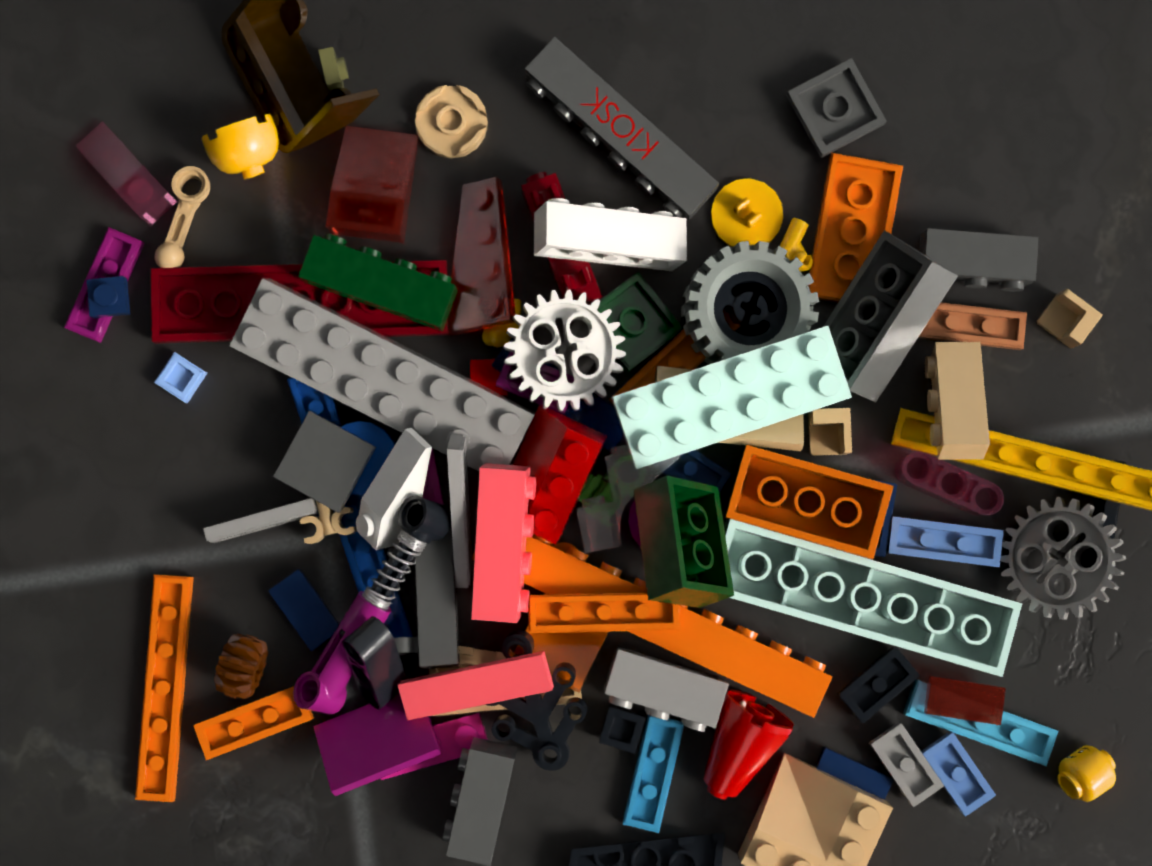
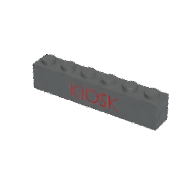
[525,37,719,222]

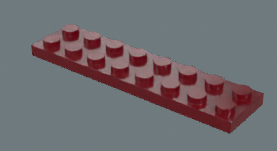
[151,260,449,343]

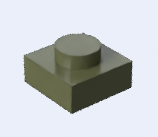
[318,47,349,92]

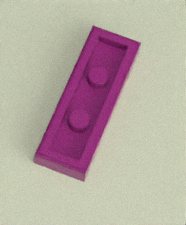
[64,227,145,343]

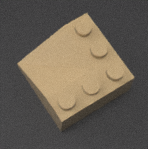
[738,753,893,866]

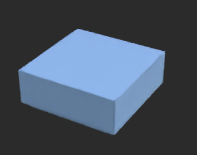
[154,352,207,403]

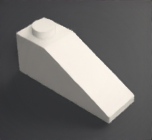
[356,428,432,550]

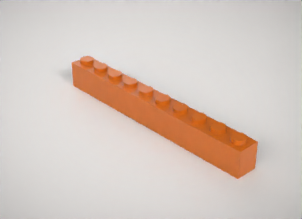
[471,534,833,718]

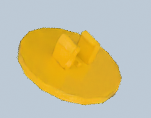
[711,178,784,247]

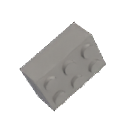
[603,646,729,732]

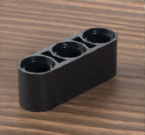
[342,616,407,710]

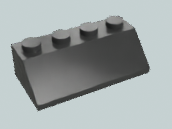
[823,230,958,402]

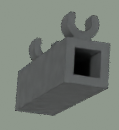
[389,528,460,670]

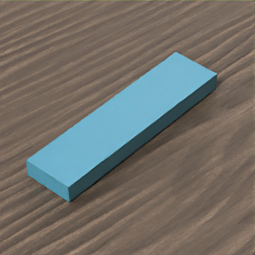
[903,679,1058,766]

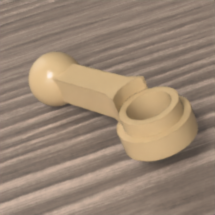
[154,166,210,268]

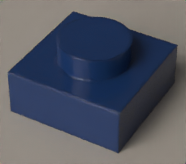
[86,276,130,318]

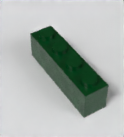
[298,233,458,332]

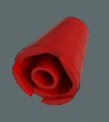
[703,690,794,800]

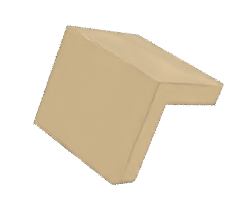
[1037,289,1103,349]
[808,408,852,456]

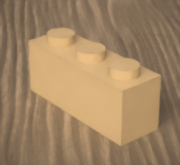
[925,342,990,460]

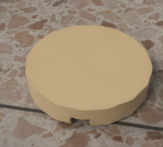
[415,85,488,159]

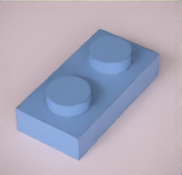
[921,731,996,817]

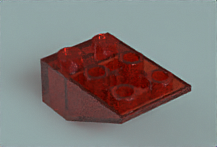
[326,126,419,243]

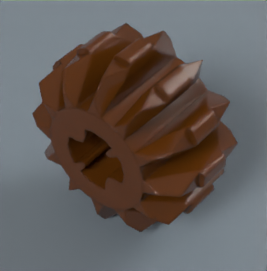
[214,633,268,699]

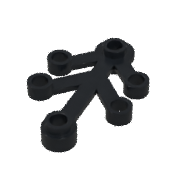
[486,630,587,771]

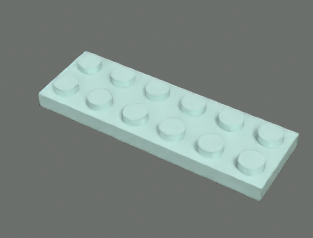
[611,326,852,469]

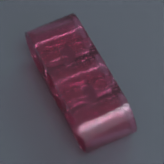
[895,451,1004,516]

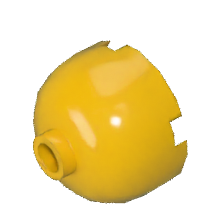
[201,114,279,180]

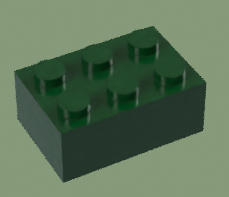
[634,476,734,608]

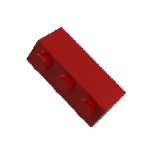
[513,404,608,544]

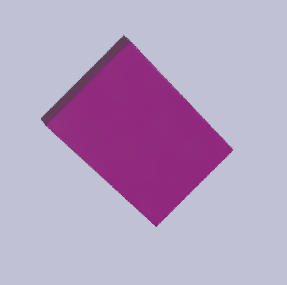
[313,693,441,796]

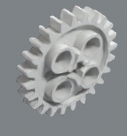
[503,289,626,412]

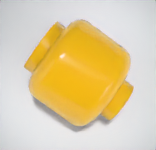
[1057,745,1116,802]

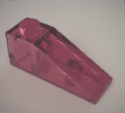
[76,121,178,226]

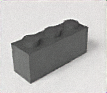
[919,228,1039,292]
[442,737,517,866]

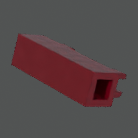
[521,172,602,305]

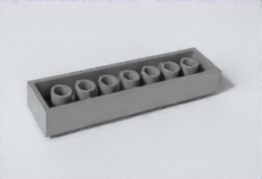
[230,278,535,471]

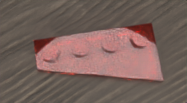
[448,177,516,336]

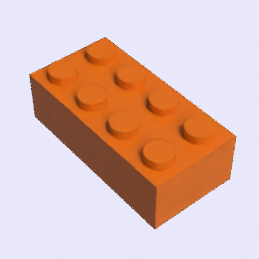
[726,445,894,560]

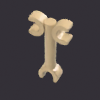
[300,501,357,544]

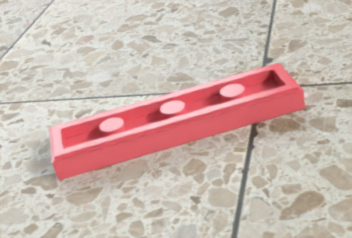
[397,651,554,720]

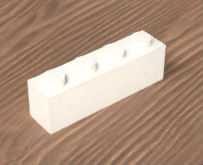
[534,198,687,271]

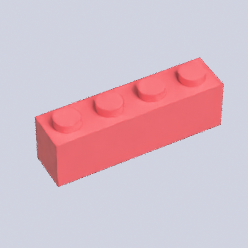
[471,463,536,623]

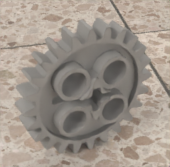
[1000,497,1126,620]

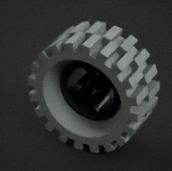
[681,241,819,365]

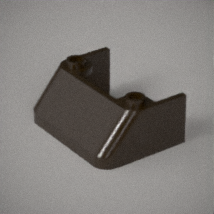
[221,0,380,153]

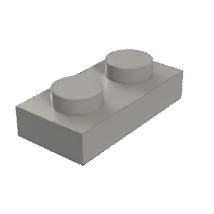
[869,722,944,807]

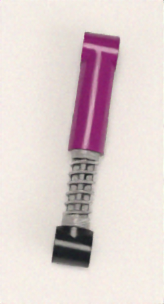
[293,496,451,714]

